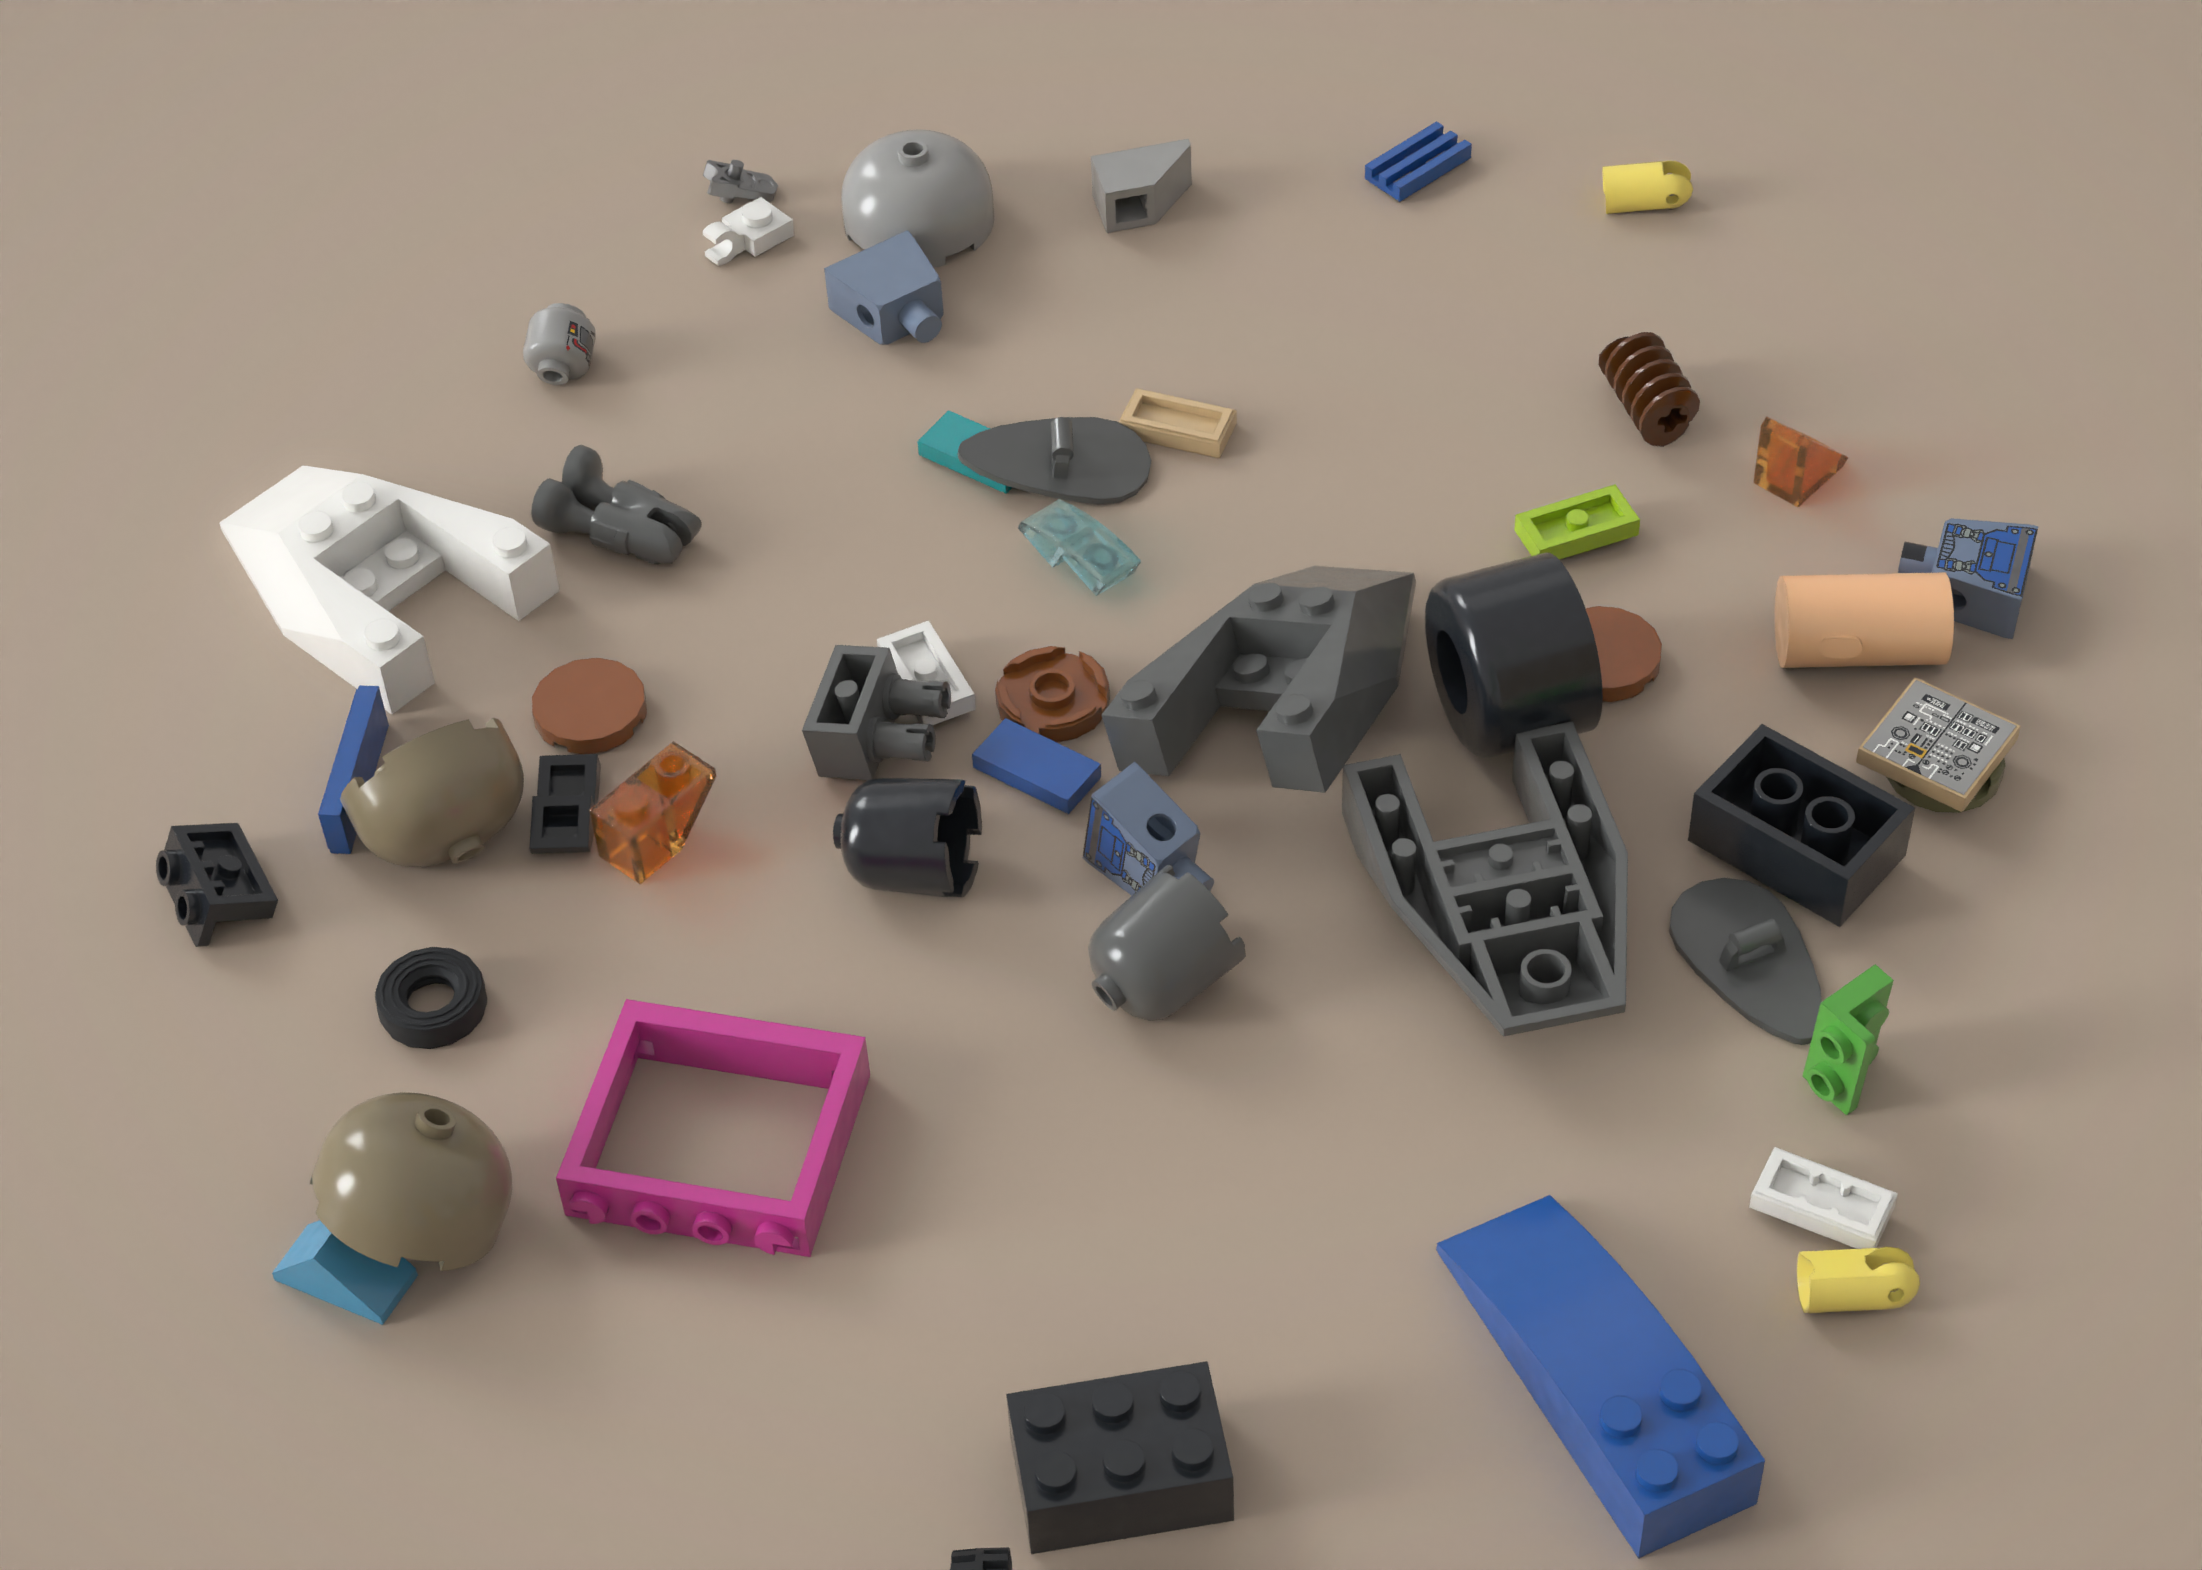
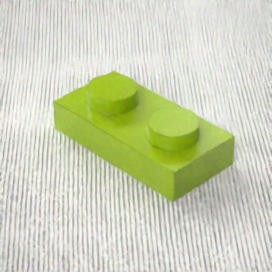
[1514,484,1640,560]

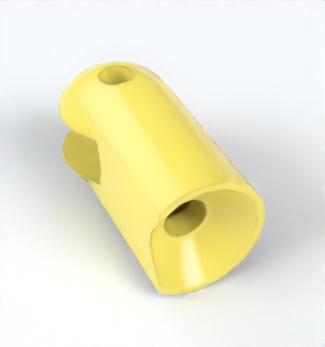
[1602,160,1693,214]
[1797,1247,1920,1313]

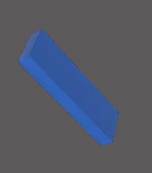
[318,685,389,854]

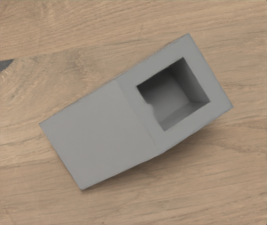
[1091,139,1192,233]

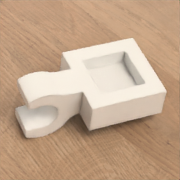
[703,197,794,266]

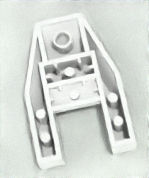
[220,466,560,714]

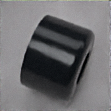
[1425,552,1603,757]

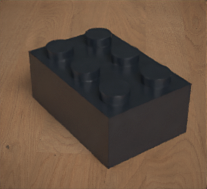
[1688,724,1915,927]
[1006,1361,1234,1554]

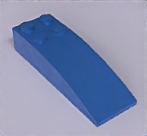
[1436,1195,1765,1559]

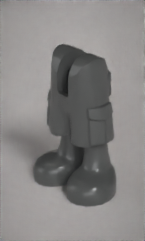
[531,445,702,565]

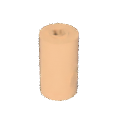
[1775,572,1954,668]

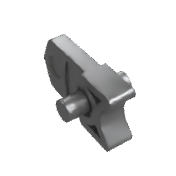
[703,160,778,203]

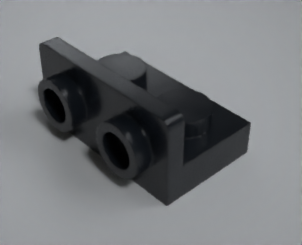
[156,823,278,947]

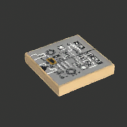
[1856,678,2021,812]

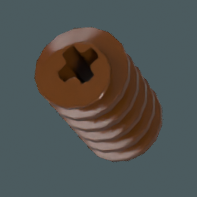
[1598,332,1700,447]

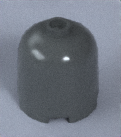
[1088,865,1246,1021]

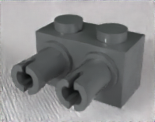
[802,645,951,780]

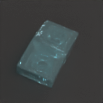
[1018,499,1141,596]

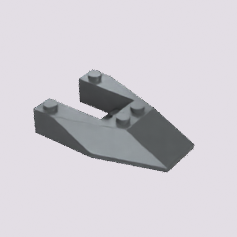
[1101,566,1416,793]
[1342,721,1628,1037]

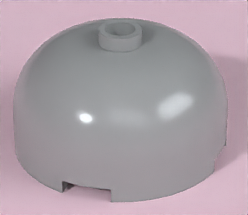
[841,130,994,268]

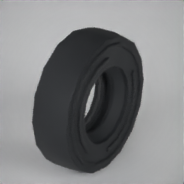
[375,947,487,1049]

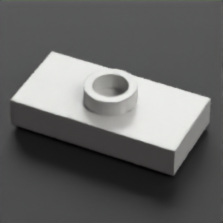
[1749,1147,1898,1249]

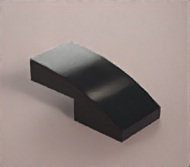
[529,754,601,854]

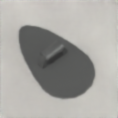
[957,417,1151,504]
[1669,878,1822,1045]

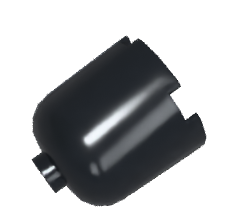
[833,778,982,897]

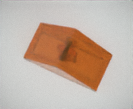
[1753,416,1848,507]

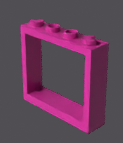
[556,999,870,1257]

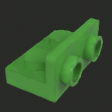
[1802,964,1894,1115]

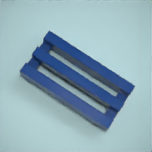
[1365,121,1472,202]

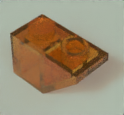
[589,741,717,884]

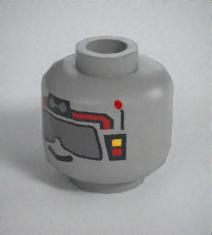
[523,303,596,385]

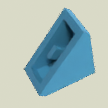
[272,1220,418,1325]

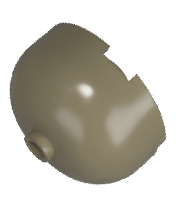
[340,718,524,867]
[310,1092,512,1271]

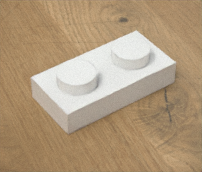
[877,620,976,725]

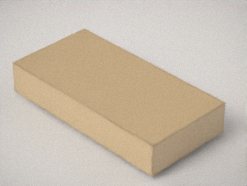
[1119,388,1237,459]

